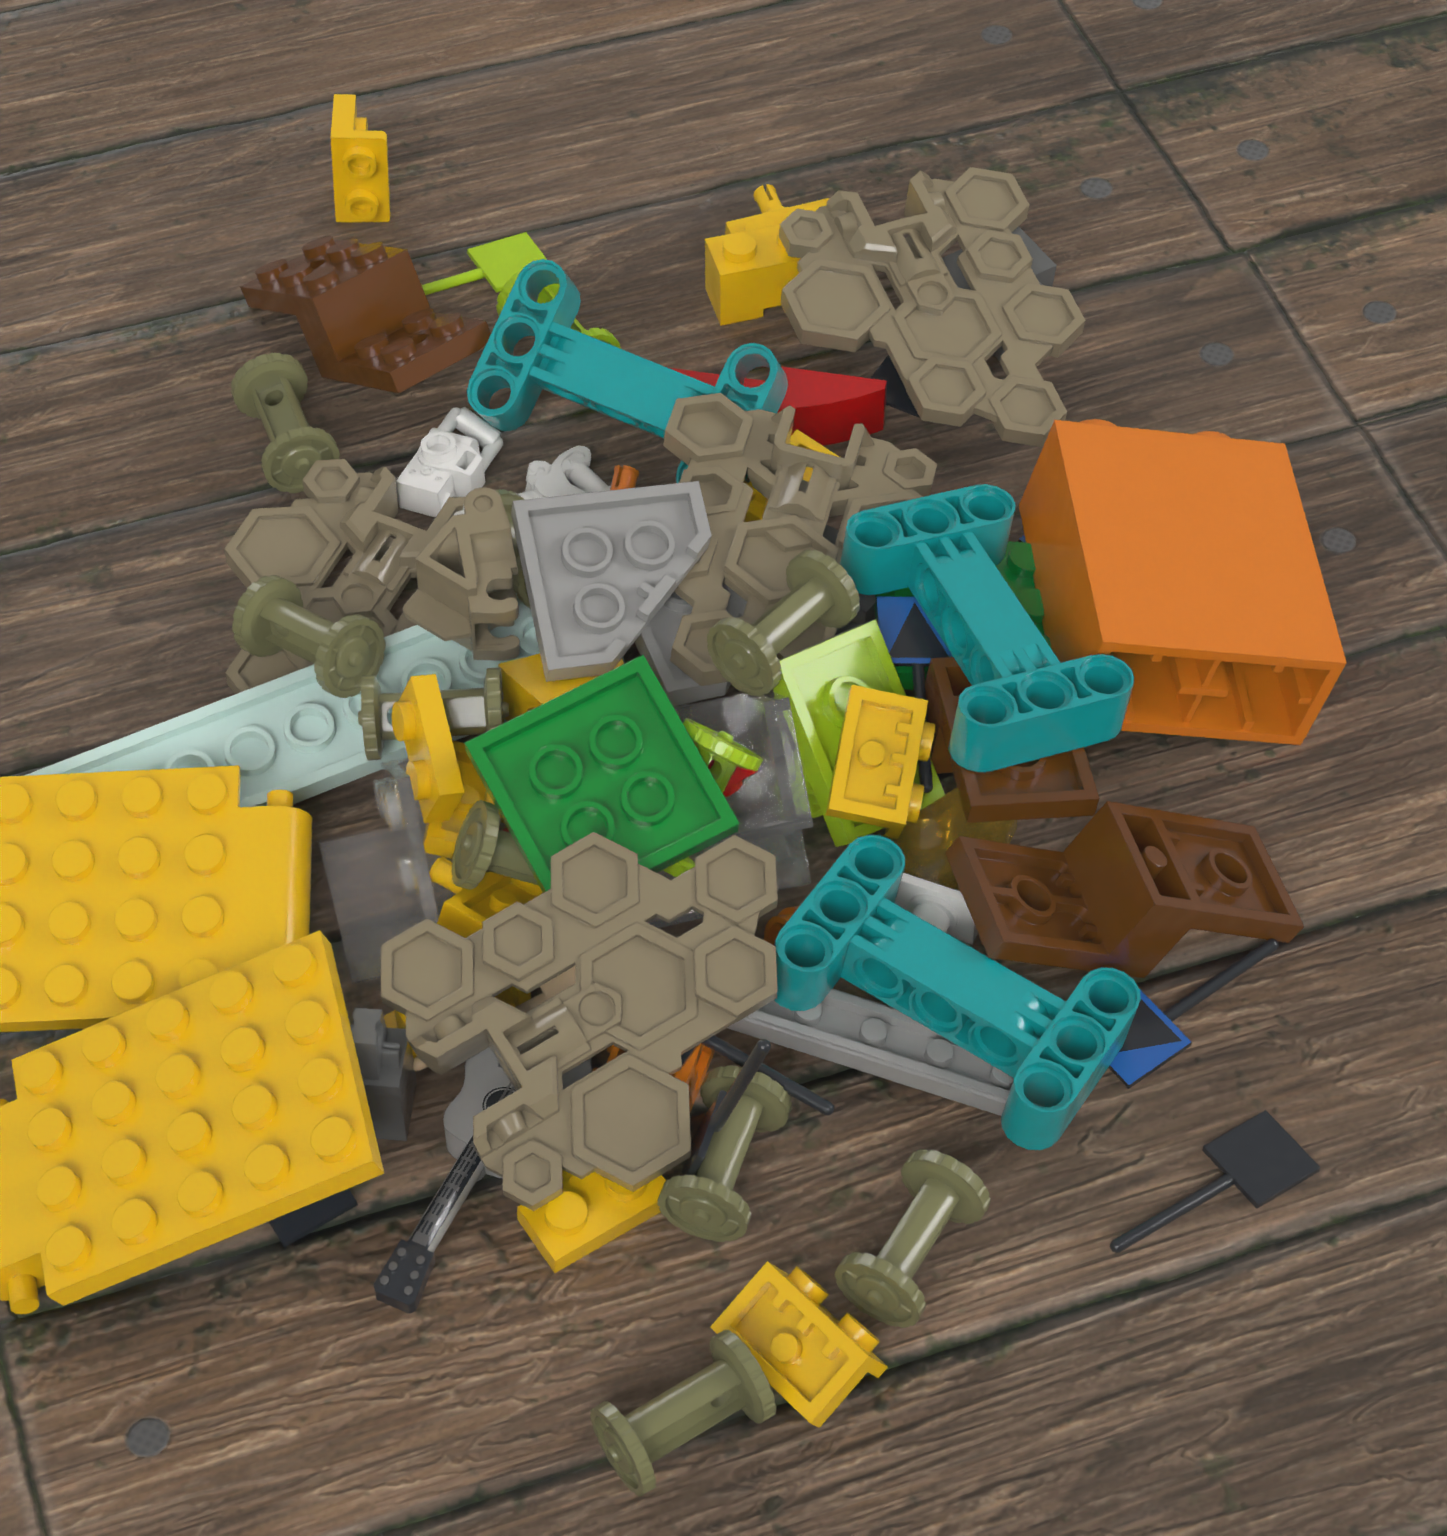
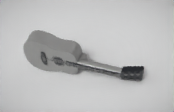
[373,1047,592,1314]

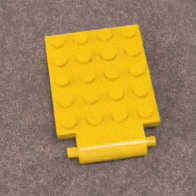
[0,765,312,1032]
[0,930,384,1314]

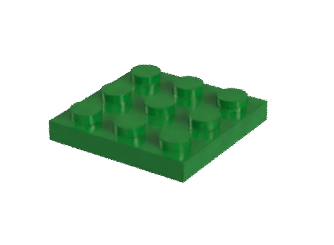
[465,654,740,893]

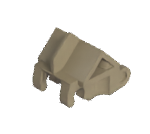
[403,487,520,661]

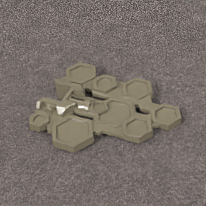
[779,167,1086,447]
[663,393,937,686]
[224,459,465,694]
[381,832,778,1211]

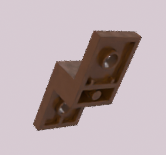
[240,236,491,394]
[905,652,1100,823]
[945,801,1305,978]

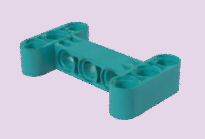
[467,259,788,483]
[840,484,1134,772]
[774,835,1141,1150]

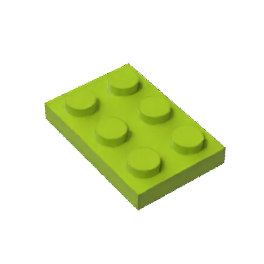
[773,620,946,847]

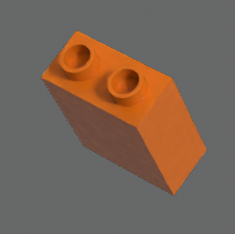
[1019,419,1347,745]

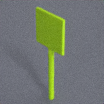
[422,232,547,295]

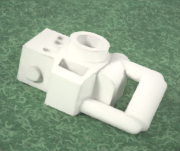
[396,407,503,518]

